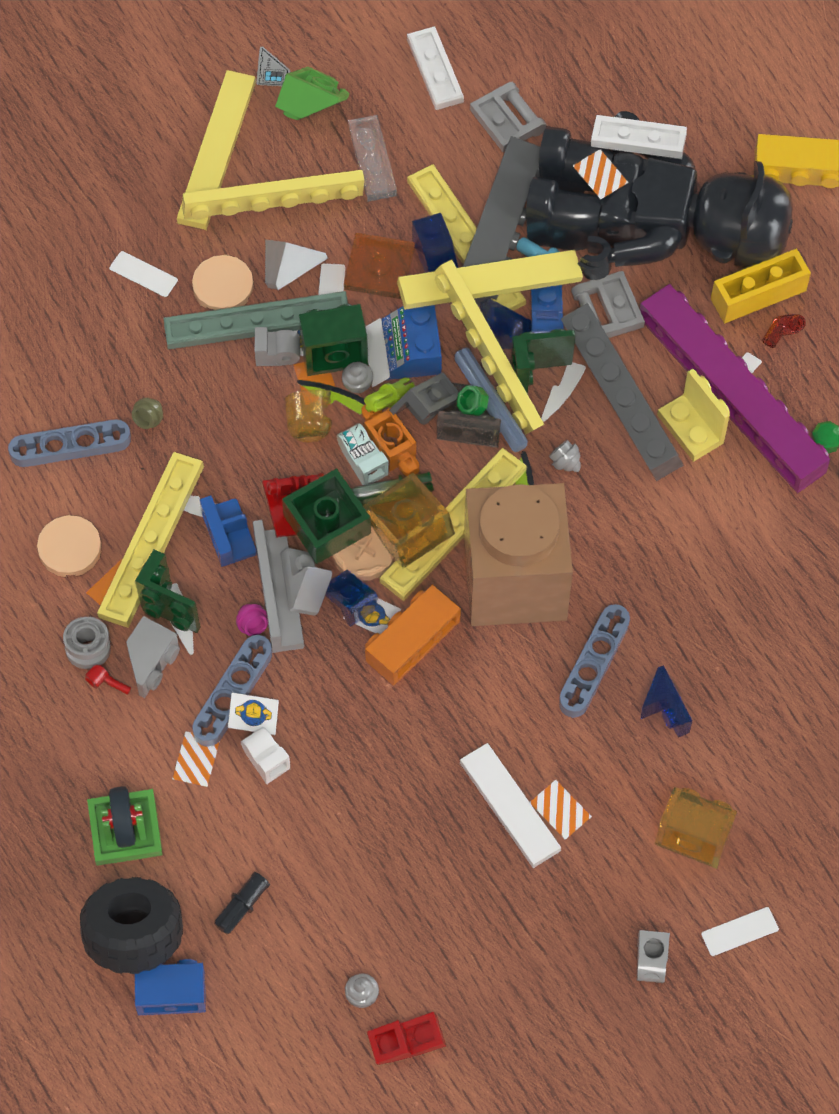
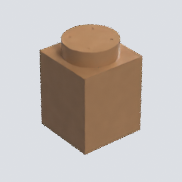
[464,483,573,626]

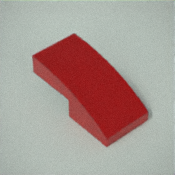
[367,1011,446,1065]

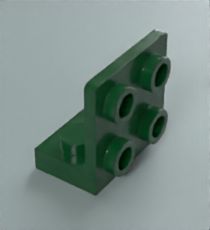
[510,329,575,395]
[135,549,201,633]

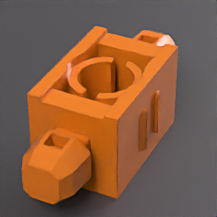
[361,405,420,477]

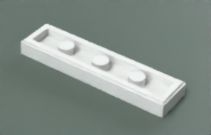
[460,743,561,868]

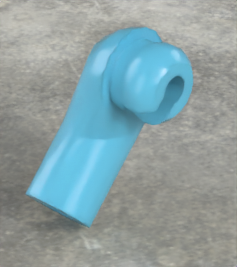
[516,237,560,257]

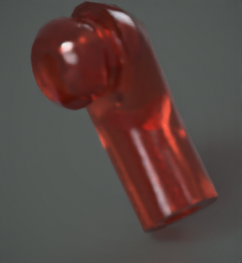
[762,314,806,348]

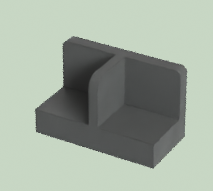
[389,372,459,425]

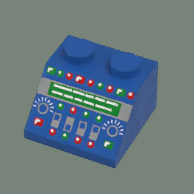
[381,305,442,380]

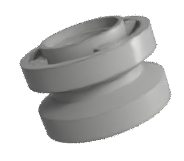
[63,617,111,669]

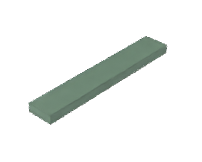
[163,291,348,350]

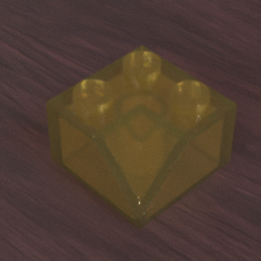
[363,473,455,569]
[655,787,737,869]

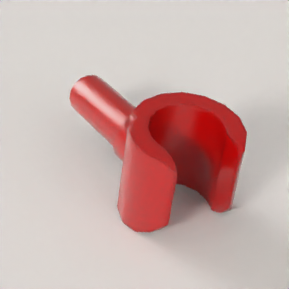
[85,665,131,695]

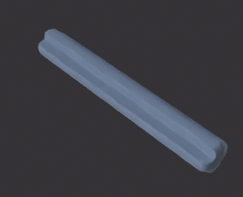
[455,348,528,452]

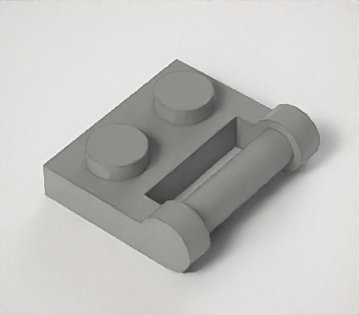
[470,82,547,152]
[571,271,645,338]

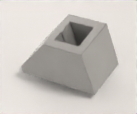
[126,616,180,698]

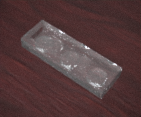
[348,115,397,202]

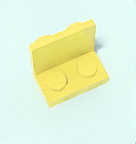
[657,369,730,462]

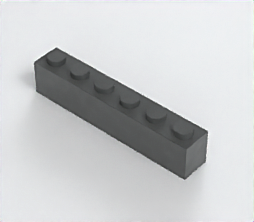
[463,136,540,309]
[561,303,684,481]

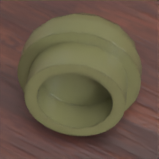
[132,398,163,429]

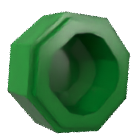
[457,385,489,417]
[811,421,839,453]

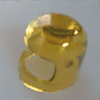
[285,390,332,443]

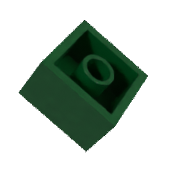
[299,304,368,376]
[282,468,371,564]

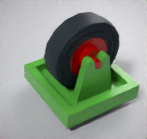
[87,786,163,866]

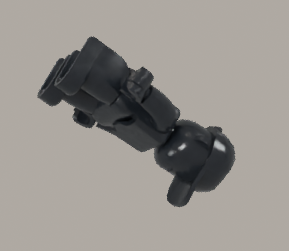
[526,111,793,280]

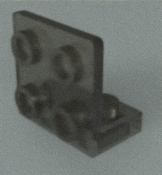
[436,382,506,448]

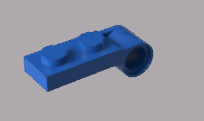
[531,285,563,334]

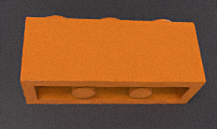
[365,584,461,686]

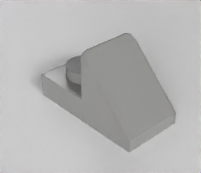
[280,548,332,616]

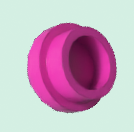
[236,604,268,636]

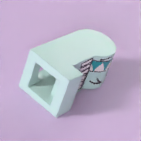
[336,423,388,486]

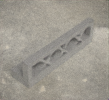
[253,520,304,653]

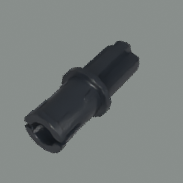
[214,872,270,934]

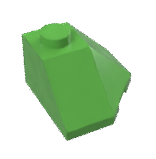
[275,66,350,120]

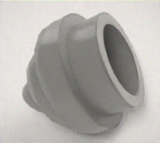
[342,362,373,393]
[549,440,581,472]
[345,973,379,1008]

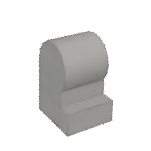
[255,327,300,366]
[637,930,670,983]

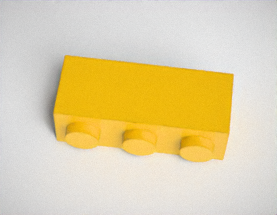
[754,134,839,188]
[711,248,811,324]

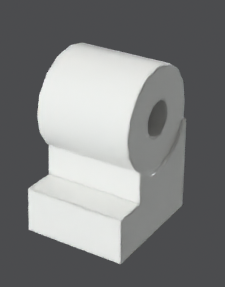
[241,727,290,784]

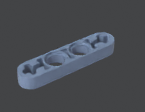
[8,420,131,467]
[559,604,630,718]
[193,635,272,747]

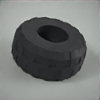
[80,877,183,974]

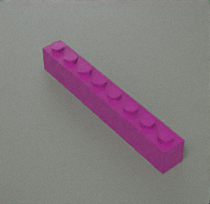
[640,284,830,494]

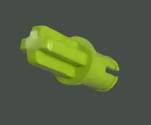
[364,377,415,412]

